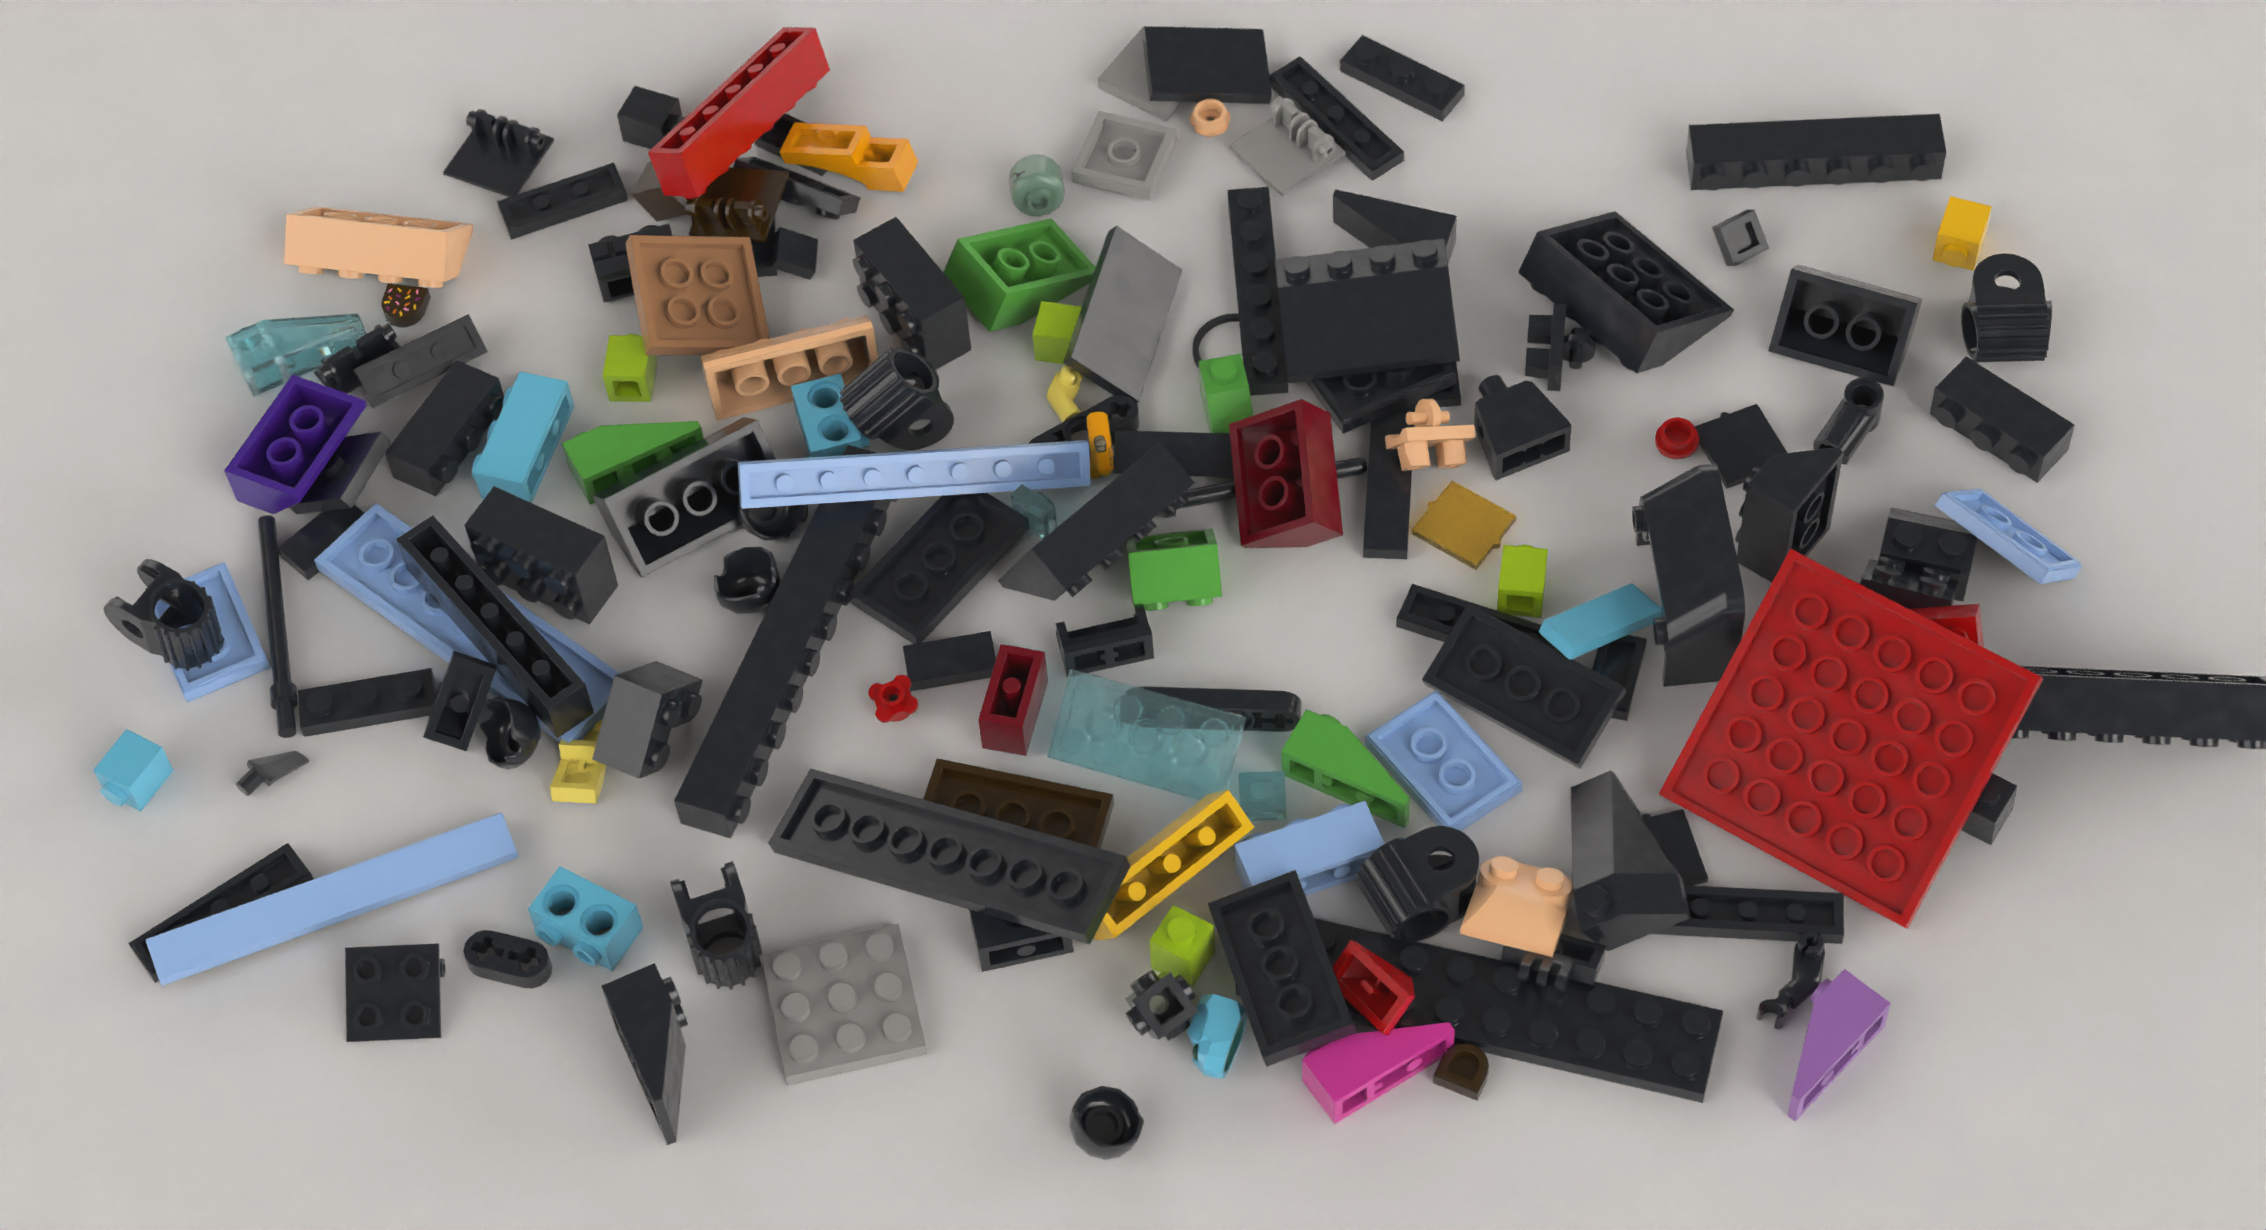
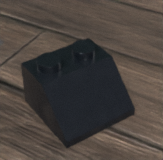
[1879,507,1977,602]

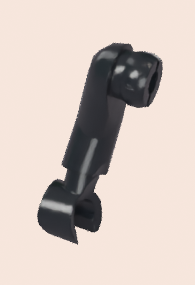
[1756,932,1825,1030]

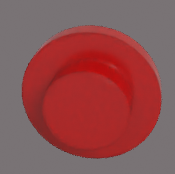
[1655,417,1699,459]

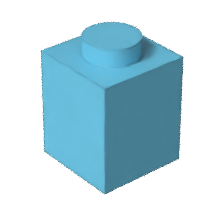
[93,729,174,811]

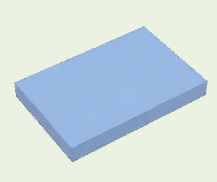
[1935,488,2082,584]
[155,562,271,702]
[1365,690,1522,831]

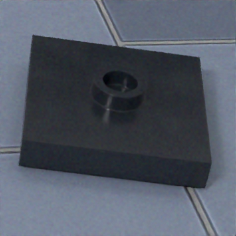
[289,432,391,514]

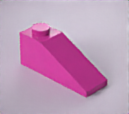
[1302,1022,1455,1124]

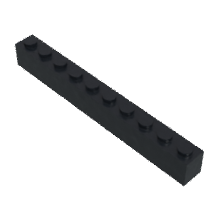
[674,445,899,839]

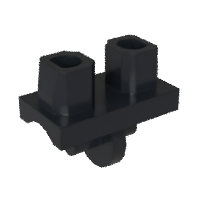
[1525,303,1596,391]

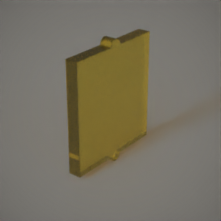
[1412,481,1516,570]

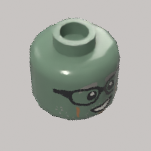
[1009,155,1065,217]

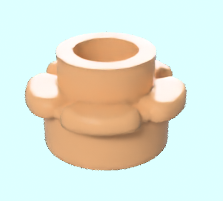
[1190,99,1230,137]

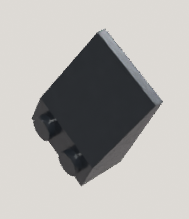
[601,963,688,1145]

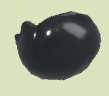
[737,497,808,541]
[714,547,781,614]
[480,696,541,770]
[1069,1086,1144,1160]

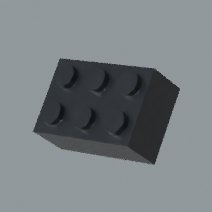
[852,217,972,370]
[464,486,619,625]

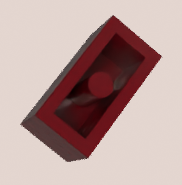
[978,644,1048,756]

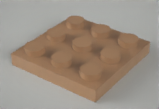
[625,235,770,355]

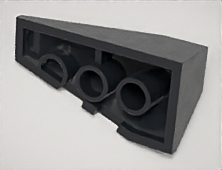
[1571,770,1691,951]

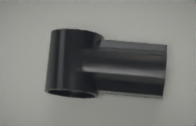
[1813,378,1884,465]

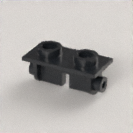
[314,323,401,394]

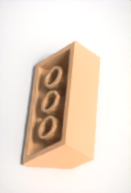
[284,206,473,288]
[700,315,878,421]

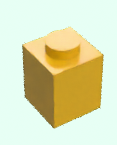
[1932,196,1992,271]

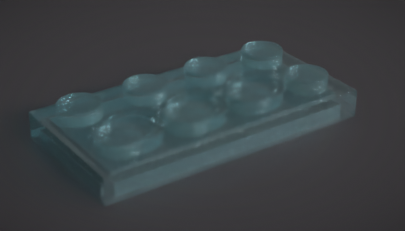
[1047,669,1246,800]

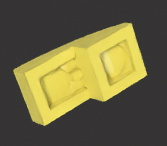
[550,719,606,804]

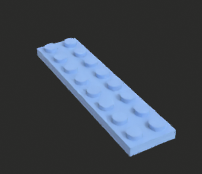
[314,503,620,743]

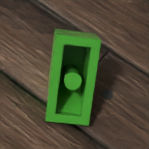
[1198,354,1253,433]

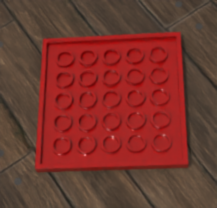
[1659,549,2043,929]

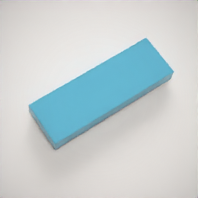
[1539,583,1661,660]

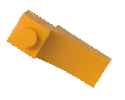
[780,123,918,192]

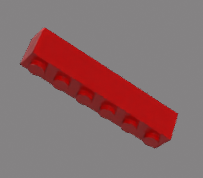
[648,27,830,199]

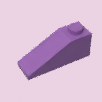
[1787,969,1891,1121]

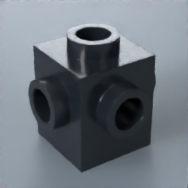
[1125,969,1198,1041]

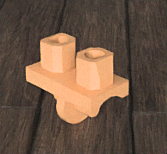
[1385,399,1476,471]

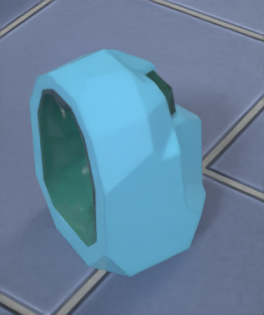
[1187,994,1247,1078]

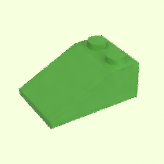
[943,218,1096,332]

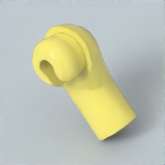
[1047,365,1083,422]

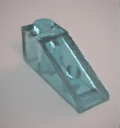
[225,313,366,397]

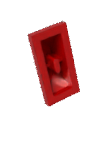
[1332,940,1415,1036]

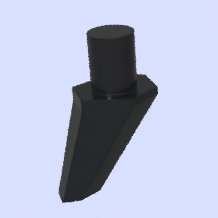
[236,751,309,796]

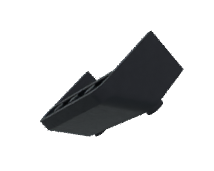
[1632,464,1745,687]

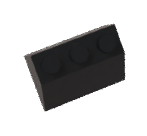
[1768,264,1923,386]
[1735,447,1844,583]

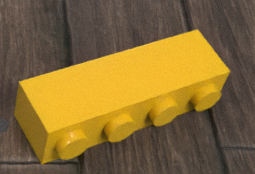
[1094,790,1255,941]

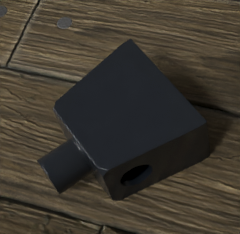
[1474,375,1572,480]

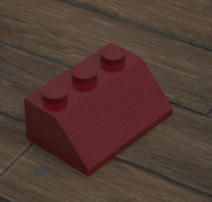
[1229,399,1343,548]

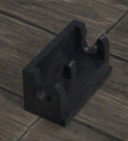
[1055,604,1154,678]

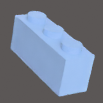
[1234,801,1385,896]

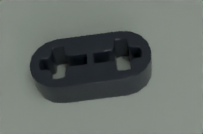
[463,930,553,989]

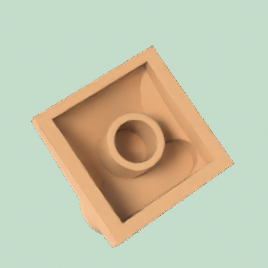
[1460,856,1573,957]

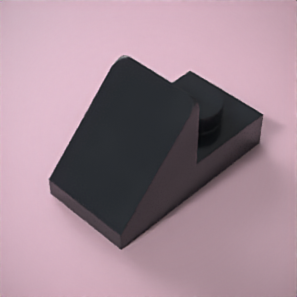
[423,651,497,751]

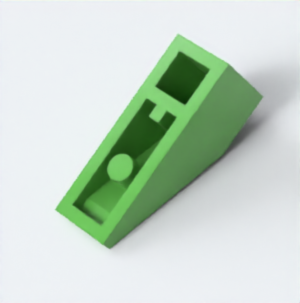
[562,421,704,505]
[1281,709,1409,828]

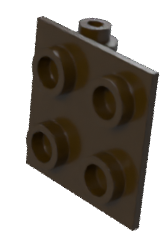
[685,167,789,242]

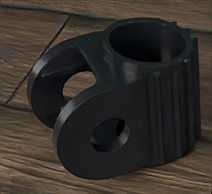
[1961,253,2052,362]
[839,347,954,450]
[103,559,223,671]
[1355,826,1479,942]
[670,861,762,990]

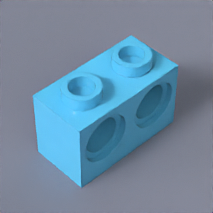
[791,373,870,457]
[528,866,644,971]

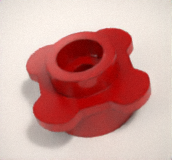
[868,675,919,723]

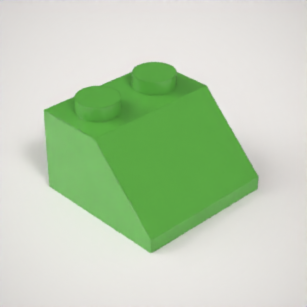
[1126,528,1222,611]

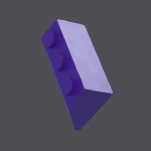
[224,374,367,514]

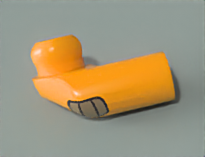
[1086,412,1114,479]

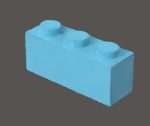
[472,372,574,503]

